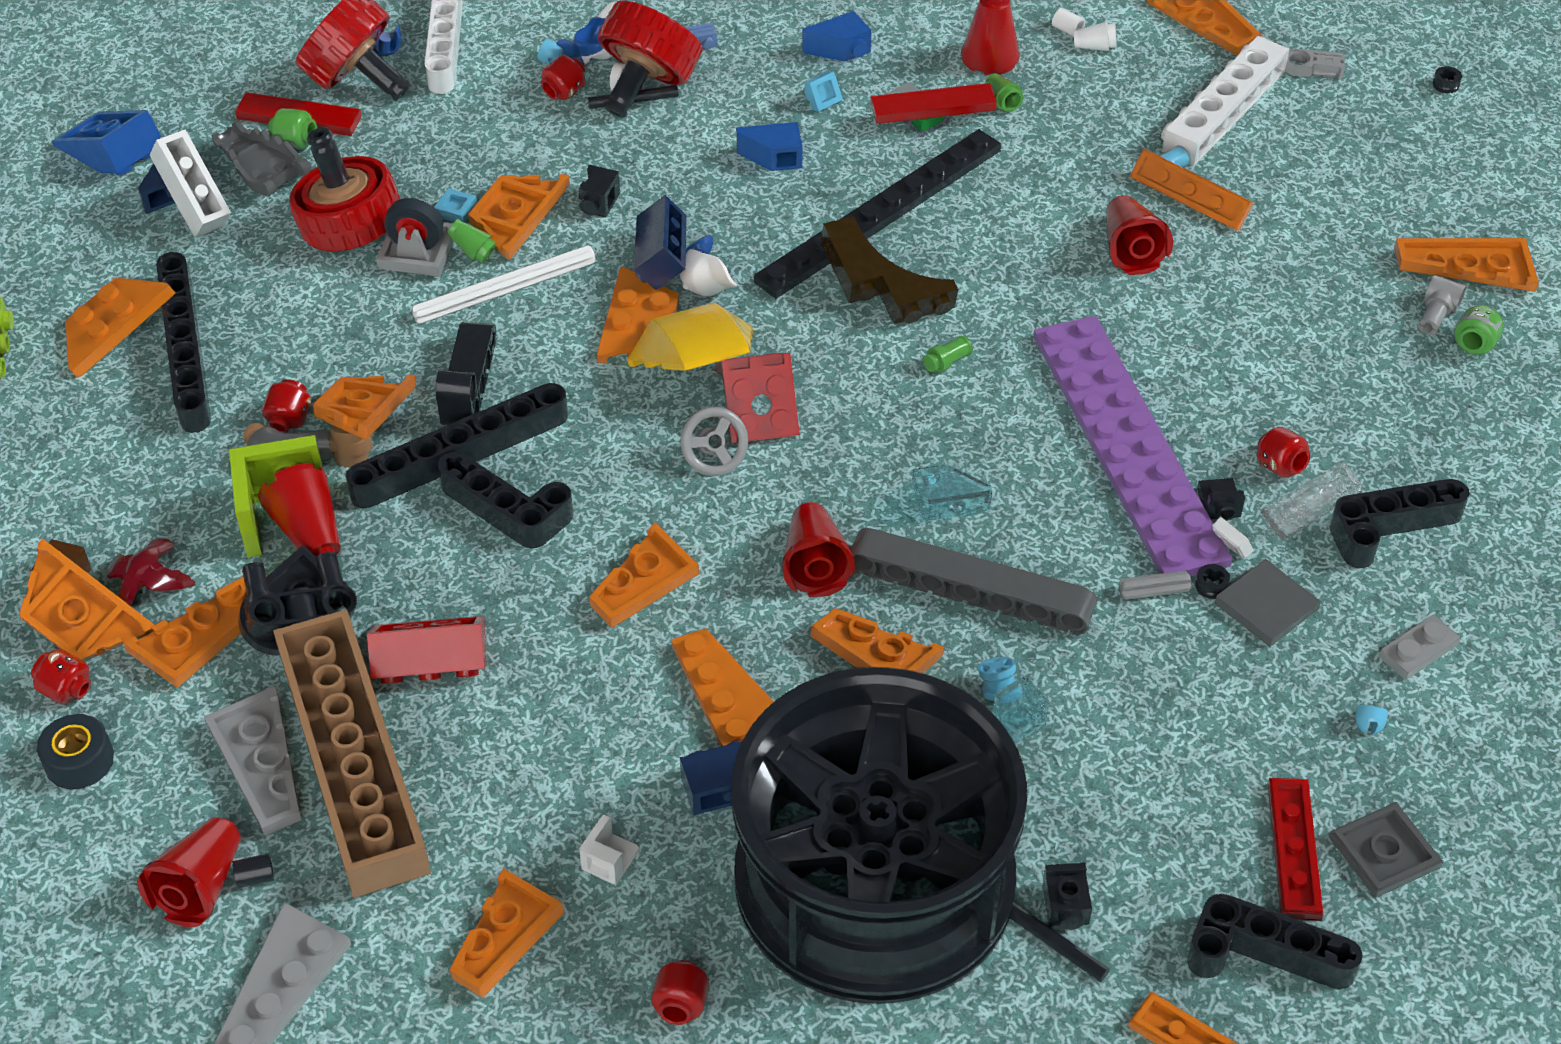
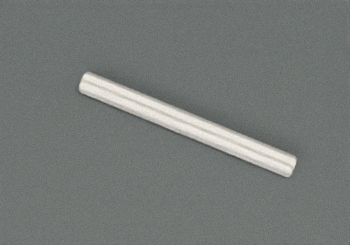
[412,245,595,324]

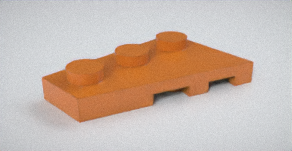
[589,522,699,628]
[810,608,945,673]
[449,868,565,998]

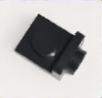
[1197,478,1245,521]

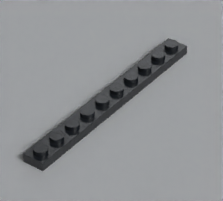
[754,129,1001,299]

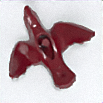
[106,538,195,606]

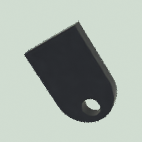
[238,545,356,656]

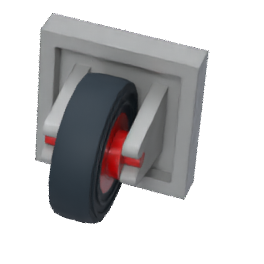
[376,198,454,277]

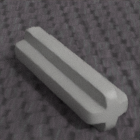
[1119,571,1191,600]

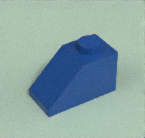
[802,11,872,61]

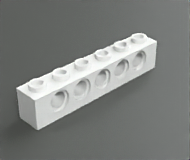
[1161,36,1289,166]

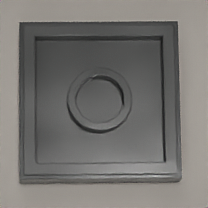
[1215,559,1321,647]
[1329,802,1444,898]

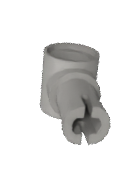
[1418,275,1467,335]

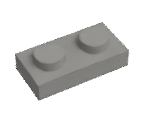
[1379,614,1461,680]

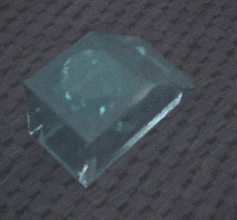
[912,464,992,522]

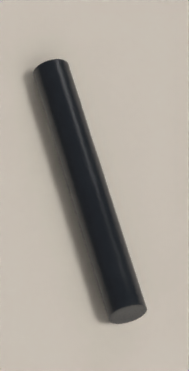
[587,85,679,109]
[1009,902,1110,983]

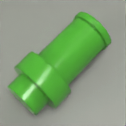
[923,335,973,373]

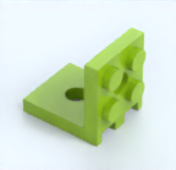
[229,435,322,558]

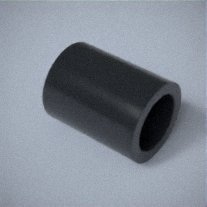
[232,853,274,889]

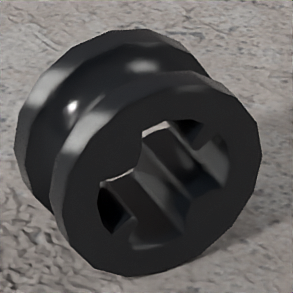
[1432,66,1462,94]
[1195,564,1230,599]

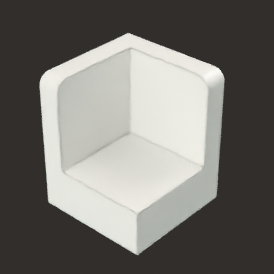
[579,815,639,885]

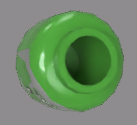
[268,108,317,150]
[1454,305,1504,355]

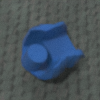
[373,25,401,56]

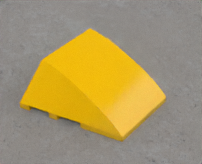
[627,302,754,371]

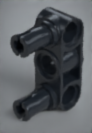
[242,552,357,641]

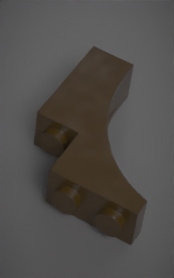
[821,216,959,324]

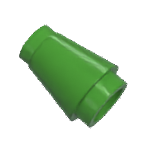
[985,74,1023,112]
[447,219,497,264]

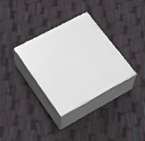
[1212,517,1254,558]

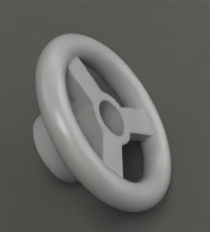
[681,406,748,476]

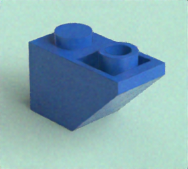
[736,122,803,171]

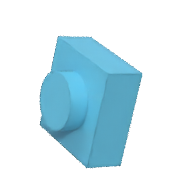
[434,188,477,223]

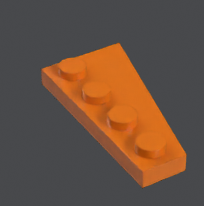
[1147,0,1262,56]

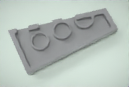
[204,686,301,837]
[214,902,351,1044]

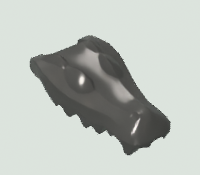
[211,120,312,196]

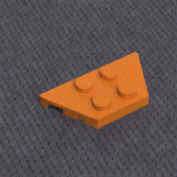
[468,174,570,260]
[597,267,679,363]
[65,277,175,378]
[313,375,416,439]
[19,538,154,661]

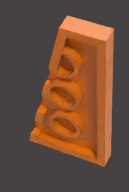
[1394,238,1539,292]
[123,575,268,688]
[671,628,773,747]

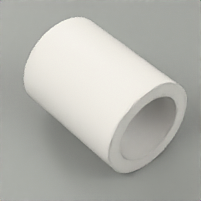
[1052,8,1086,37]

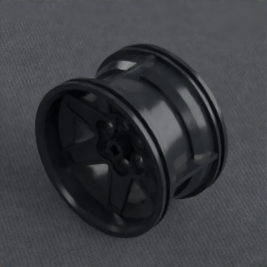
[731,667,1027,1004]

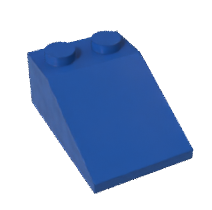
[52,110,162,176]

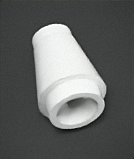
[1074,21,1117,51]

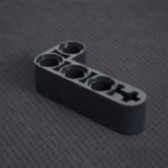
[435,322,497,425]
[438,452,574,549]
[1329,479,1470,568]
[1187,893,1363,989]

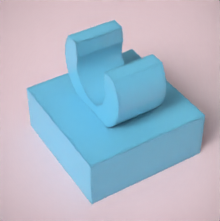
[803,71,843,111]

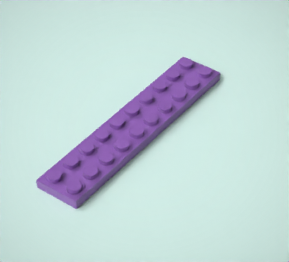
[1033,316,1233,577]

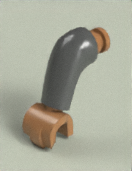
[243,423,373,470]

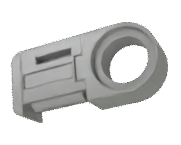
[1285,49,1345,80]

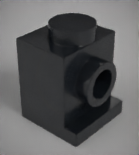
[578,164,620,217]
[1042,862,1092,930]

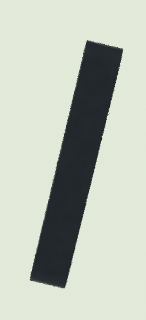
[156,252,211,433]
[345,383,568,508]

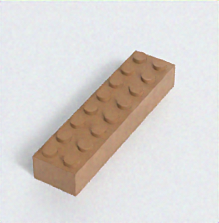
[273,609,431,898]

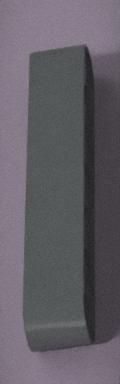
[851,528,1097,635]

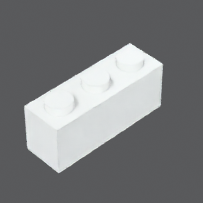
[149,130,231,238]

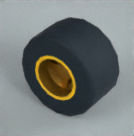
[37,714,114,790]

